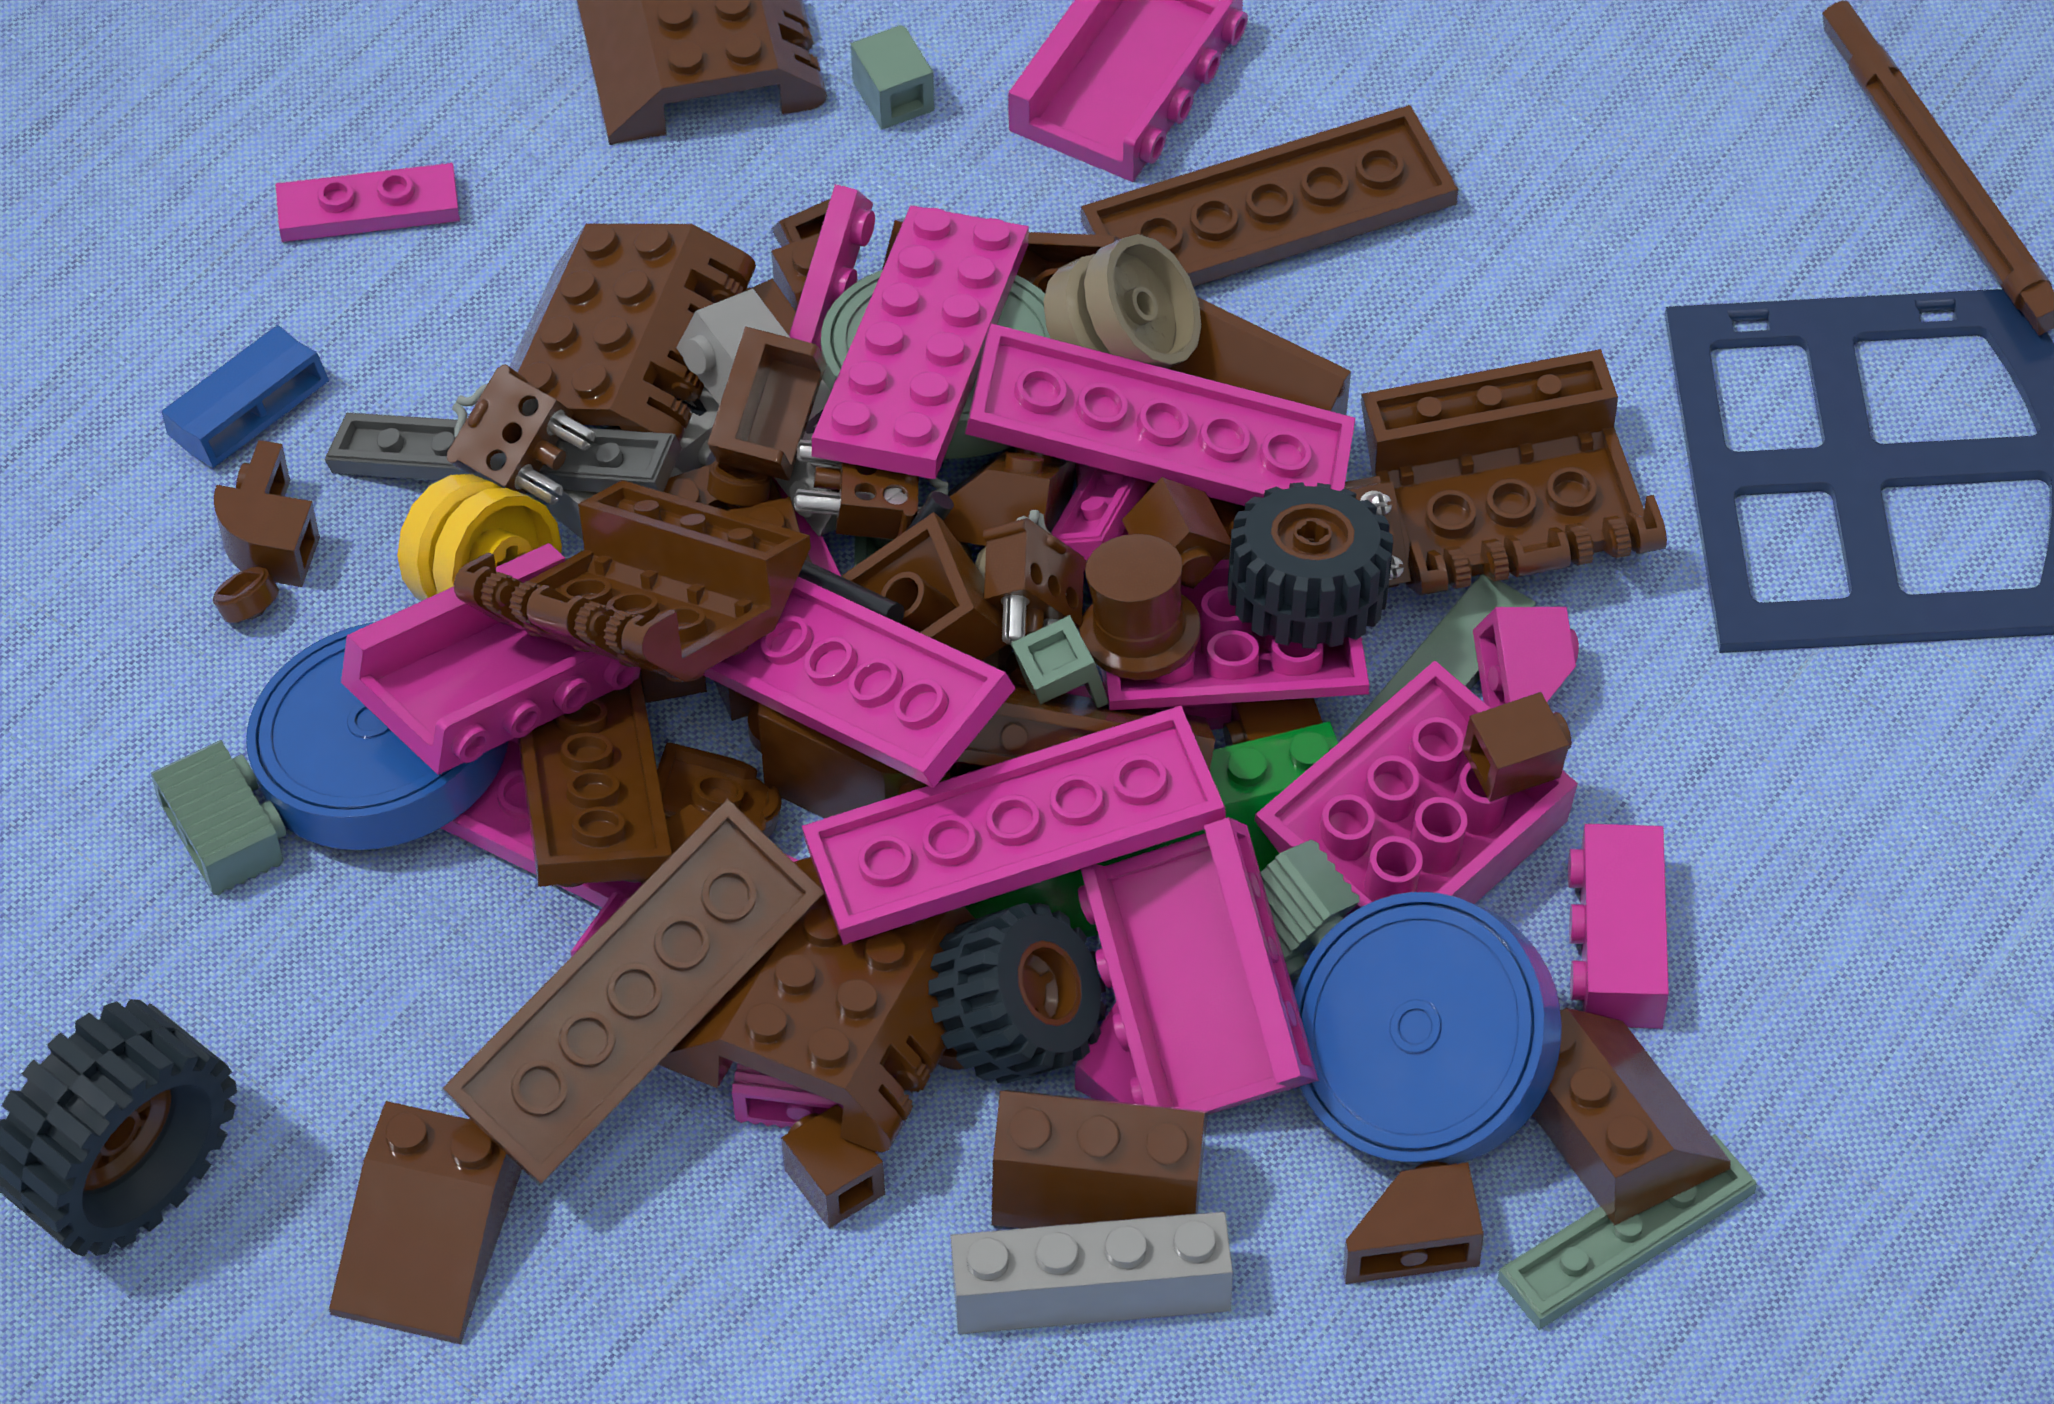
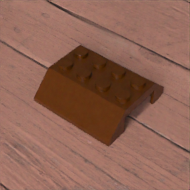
[576,0,827,145]
[509,223,756,443]
[1361,349,1667,596]
[454,480,811,682]
[658,857,975,1152]

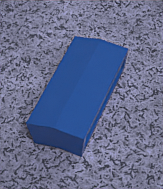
[161,325,329,468]

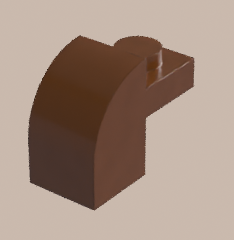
[214,440,320,587]

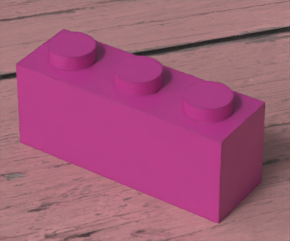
[1568,824,1669,1029]

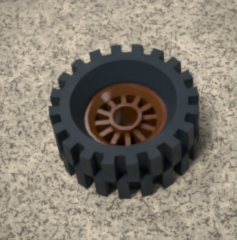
[0,999,237,1256]

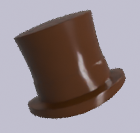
[1079,534,1201,680]

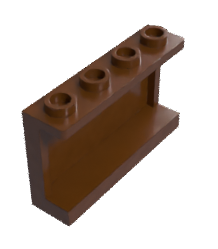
[956,684,1215,771]

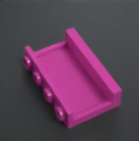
[1008,0,1248,182]
[341,543,641,775]
[1078,817,1319,1115]

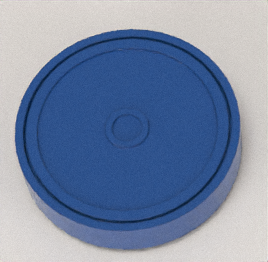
[246,622,509,850]
[1294,892,1562,1166]

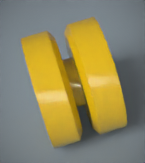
[397,474,562,601]

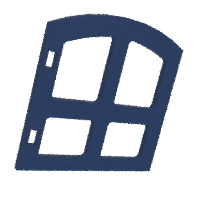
[1665,289,2054,653]

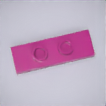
[275,163,460,242]

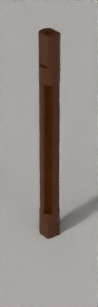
[1822,1,2054,336]

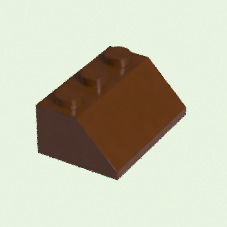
[1168,297,1351,415]
[944,446,1076,546]
[841,512,1006,661]
[1532,1008,1731,1226]
[991,1090,1208,1229]

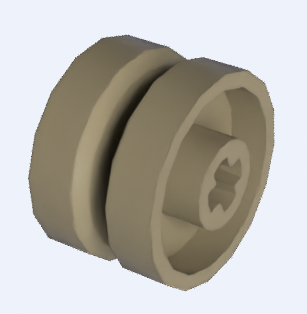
[1044,234,1202,369]

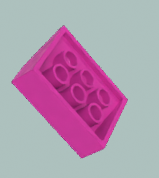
[1100,560,1369,710]
[1254,661,1578,918]

